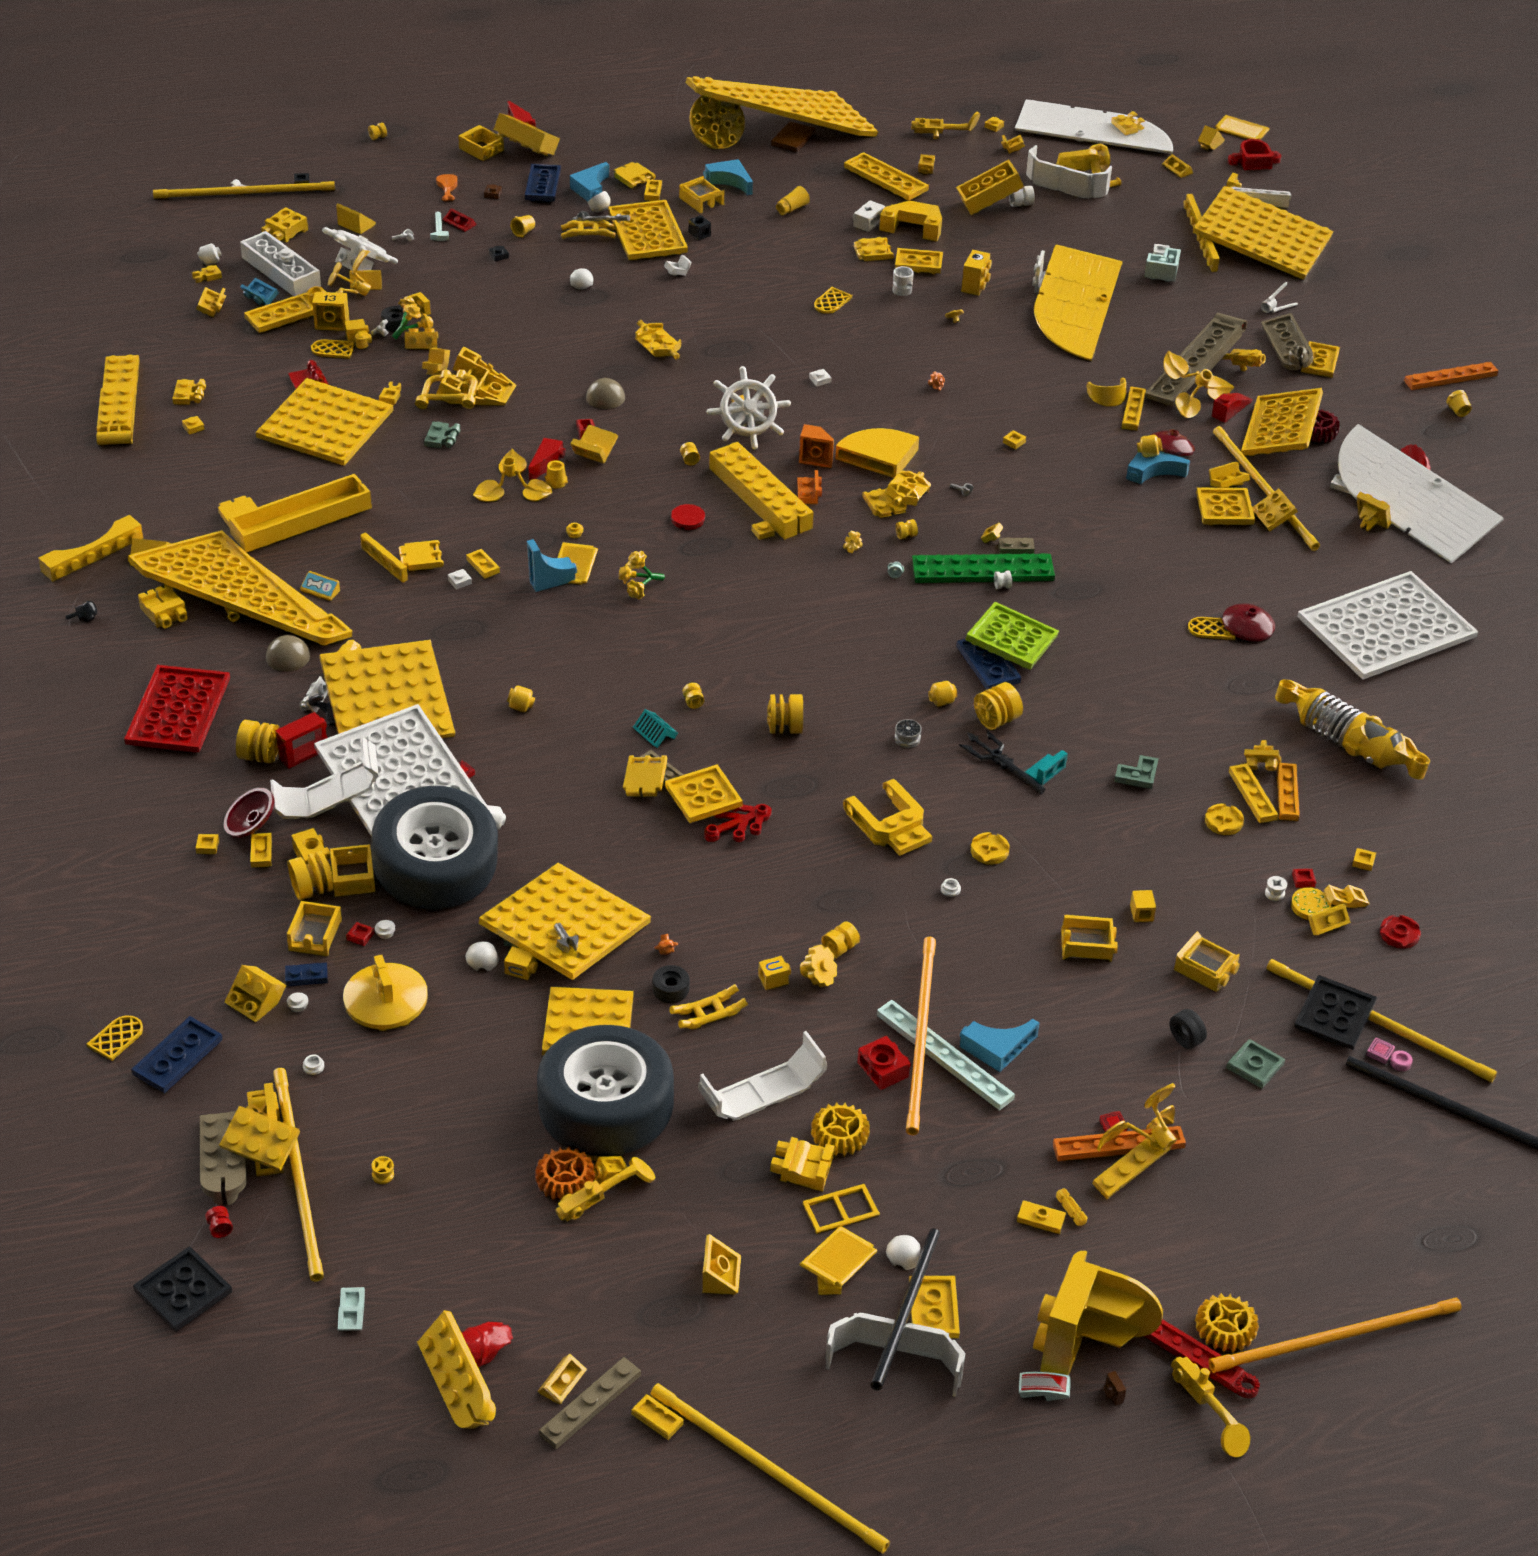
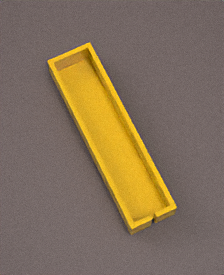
[709,442,814,540]
[228,474,372,553]

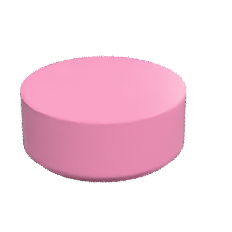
[1390,1051,1412,1071]

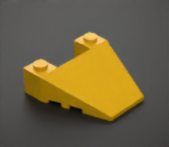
[879,200,942,241]
[436,346,516,406]

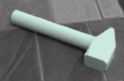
[430,212,449,241]

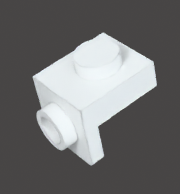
[664,255,691,276]

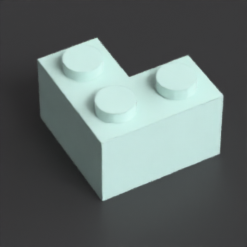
[1144,248,1181,282]

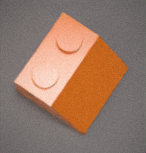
[799,424,834,468]

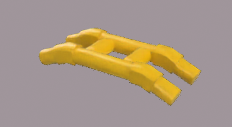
[561,220,616,239]
[669,984,748,1029]

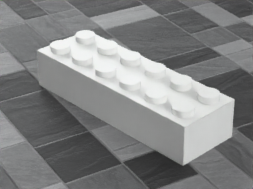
[240,231,321,296]

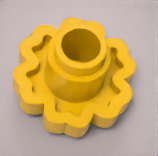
[800,945,837,987]

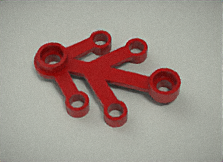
[704,804,772,842]

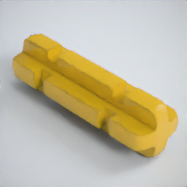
[1056,1188,1088,1226]

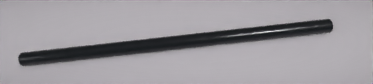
[1345,1056,1538,1149]
[870,1228,940,1391]

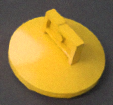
[689,95,745,149]
[343,955,428,1031]

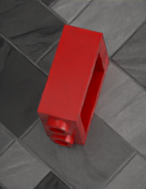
[275,712,328,769]

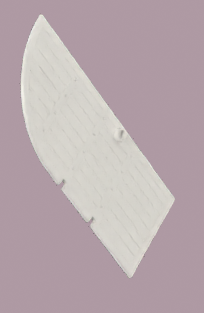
[1015,99,1173,154]
[1338,424,1504,564]

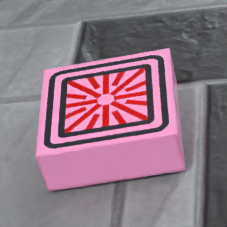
[1366,1038,1395,1064]

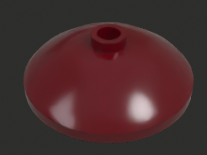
[1150,429,1195,456]
[1222,603,1276,641]
[224,788,274,838]

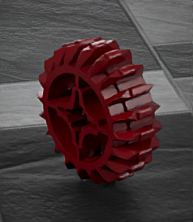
[1310,409,1340,444]

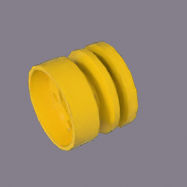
[974,682,1023,730]
[767,694,803,734]
[236,720,279,764]
[287,851,333,900]

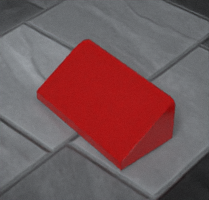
[443,208,477,232]

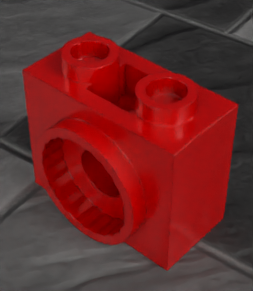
[857,1035,911,1090]

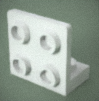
[1032,250,1047,293]

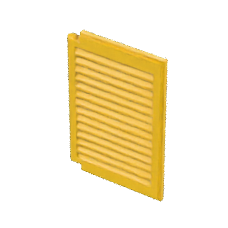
[1215,115,1270,140]
[557,542,598,585]
[799,1226,877,1287]

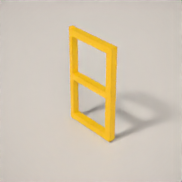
[802,1184,880,1234]

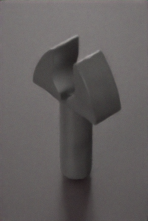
[554,923,579,953]

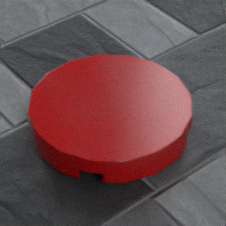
[671,504,705,530]
[1380,915,1421,949]

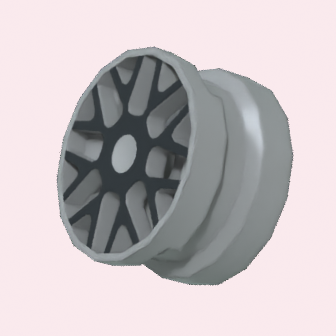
[894,719,922,748]

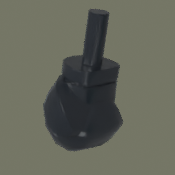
[65,600,98,621]

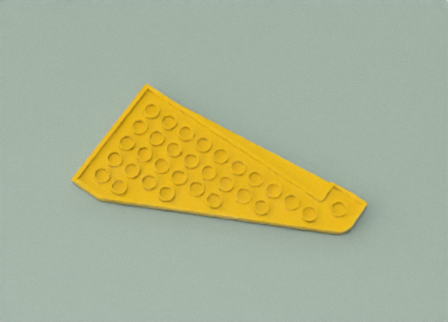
[685,76,878,136]
[128,530,353,645]

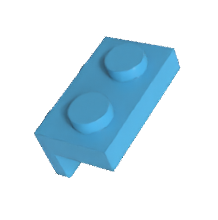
[240,278,279,305]

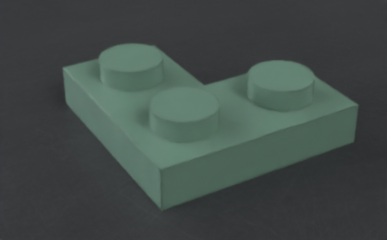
[1114,755,1159,789]

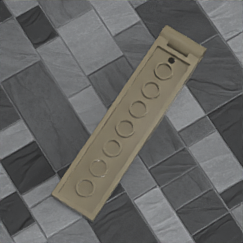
[1145,313,1247,406]

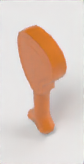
[436,174,458,202]

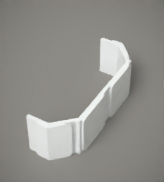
[1026,145,1112,199]
[270,737,378,819]
[698,1031,827,1121]
[826,1313,965,1397]

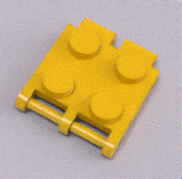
[613,162,656,188]
[853,237,894,261]
[862,488,907,518]
[218,495,257,528]
[399,540,444,571]
[623,755,667,797]

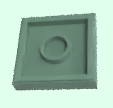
[1226,1039,1285,1089]

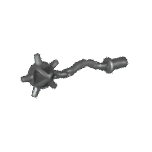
[573,211,630,223]

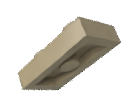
[998,537,1035,554]

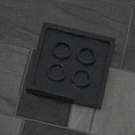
[1294,975,1377,1050]
[133,1246,233,1332]

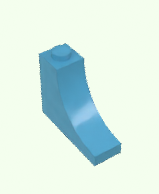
[703,159,753,195]
[570,162,610,202]
[1126,451,1190,484]
[527,539,577,592]
[960,1019,1039,1072]

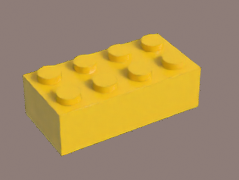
[493,113,560,156]
[956,160,1024,215]

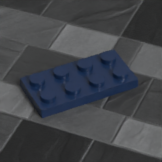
[525,164,561,202]
[956,639,1021,690]
[131,1016,223,1094]

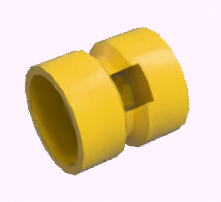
[821,921,860,958]

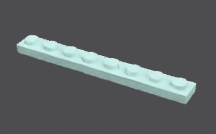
[877,1000,1015,1111]

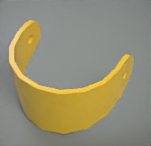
[1087,378,1126,406]

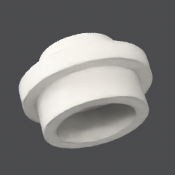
[279,248,295,262]
[941,878,961,897]
[375,920,395,939]
[287,993,308,1012]
[303,1055,324,1075]

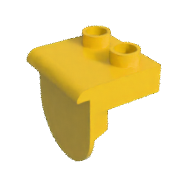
[1033,1251,1163,1376]

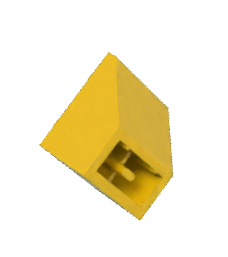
[224,965,287,1022]

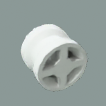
[994,571,1012,589]
[1265,876,1287,901]

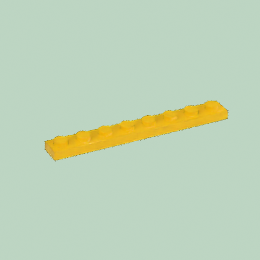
[1183,194,1220,272]

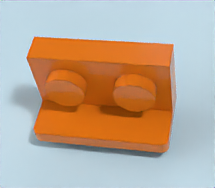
[797,470,822,504]

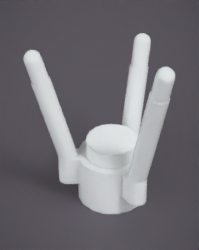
[1261,282,1297,313]

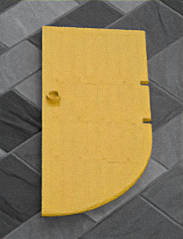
[1034,244,1123,361]

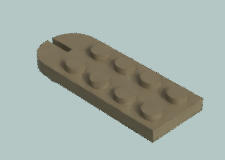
[1261,313,1314,370]
[200,1111,247,1206]

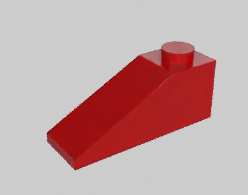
[507,101,536,127]
[1212,393,1252,423]
[528,438,566,481]

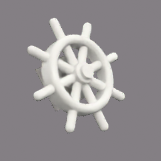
[322,227,398,270]
[706,366,791,450]

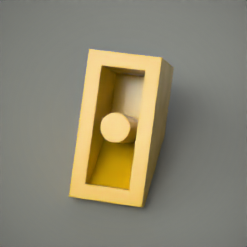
[1198,125,1225,150]

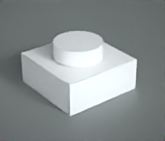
[1153,244,1170,255]
[809,369,831,387]
[447,569,472,589]

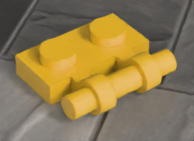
[173,379,206,405]

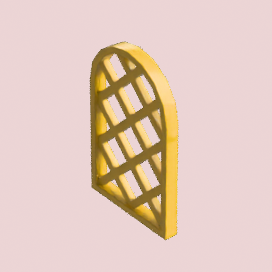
[814,287,853,314]
[311,339,355,359]
[1188,617,1236,640]
[86,1016,143,1061]

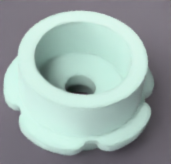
[887,562,904,578]

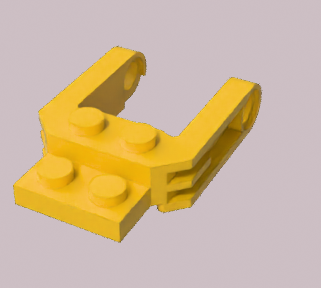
[843,779,932,856]

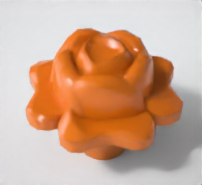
[928,371,945,391]
[654,934,678,955]

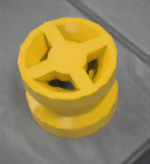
[371,1156,394,1184]

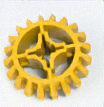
[811,1102,870,1157]
[1195,1293,1259,1353]

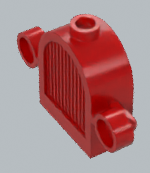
[1227,139,1282,170]

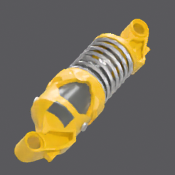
[1275,679,1430,780]

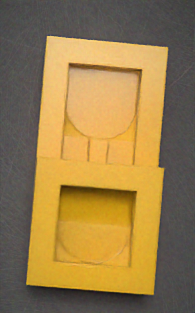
[1324,885,1369,908]

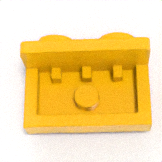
[196,287,226,317]
[405,328,438,349]
[1209,462,1250,488]

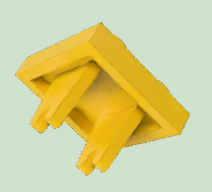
[1356,492,1391,531]

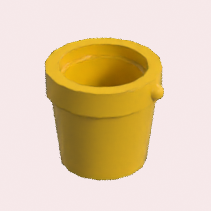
[510,215,535,238]
[1446,390,1472,417]
[545,461,568,489]

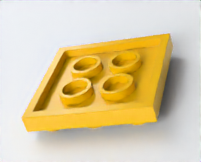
[1196,488,1255,525]
[665,764,743,823]

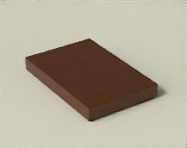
[771,121,816,152]

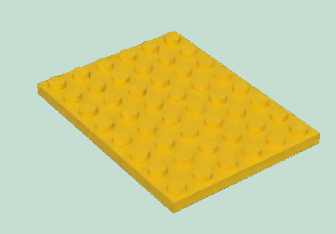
[1193,186,1334,280]

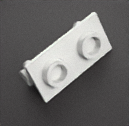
[300,676,328,713]

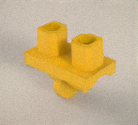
[1244,740,1281,771]

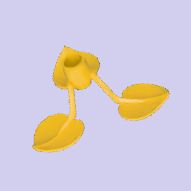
[328,250,371,296]
[1163,351,1234,418]
[473,449,552,502]
[1097,1083,1177,1151]

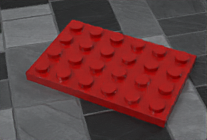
[124,665,230,753]

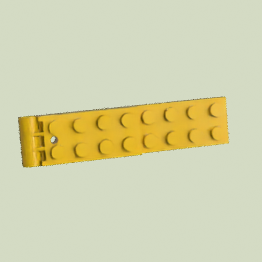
[96,355,140,445]

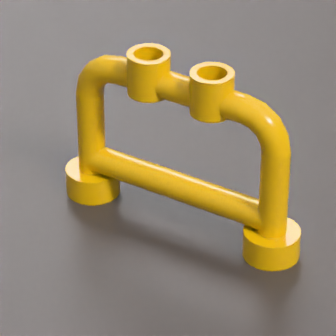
[415,370,478,409]

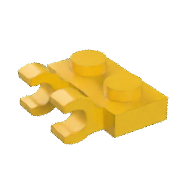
[1111,111,1145,135]

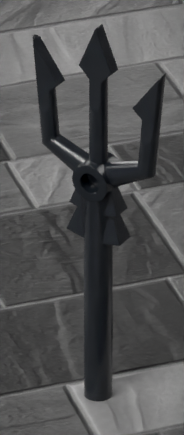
[959,729,1046,794]

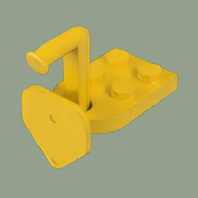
[1056,144,1122,187]

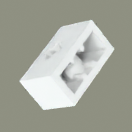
[853,200,885,232]

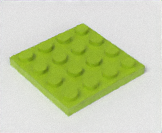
[965,602,1059,670]

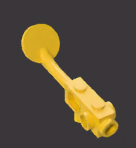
[911,112,980,139]
[1222,349,1266,371]
[555,1157,655,1221]
[1171,1357,1250,1457]

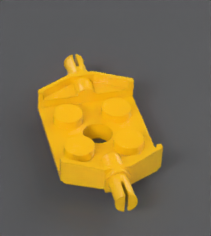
[635,320,681,360]
[886,471,931,506]

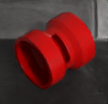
[205,1206,233,1238]

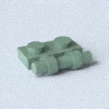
[424,421,460,448]

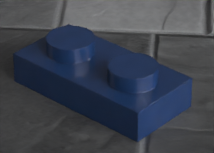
[285,962,328,987]

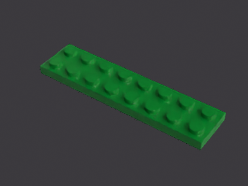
[912,553,1055,583]

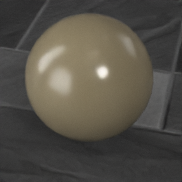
[586,378,625,409]
[266,635,310,672]

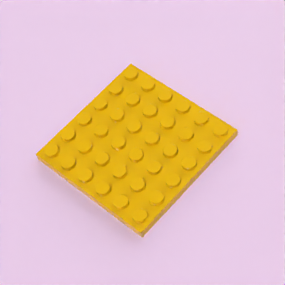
[256,378,394,466]
[320,640,455,738]
[479,863,651,980]

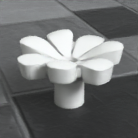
[371,319,389,337]

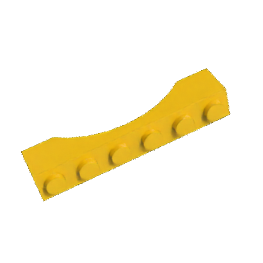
[38,515,143,582]

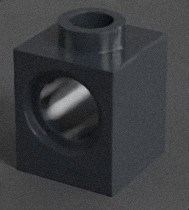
[688,215,711,240]

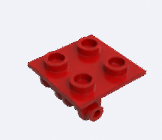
[288,360,329,389]

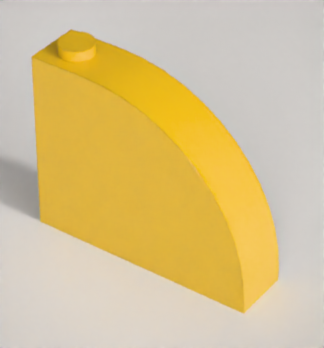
[835,428,919,478]

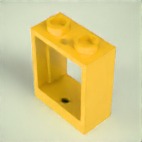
[458,125,504,161]
[330,844,375,896]

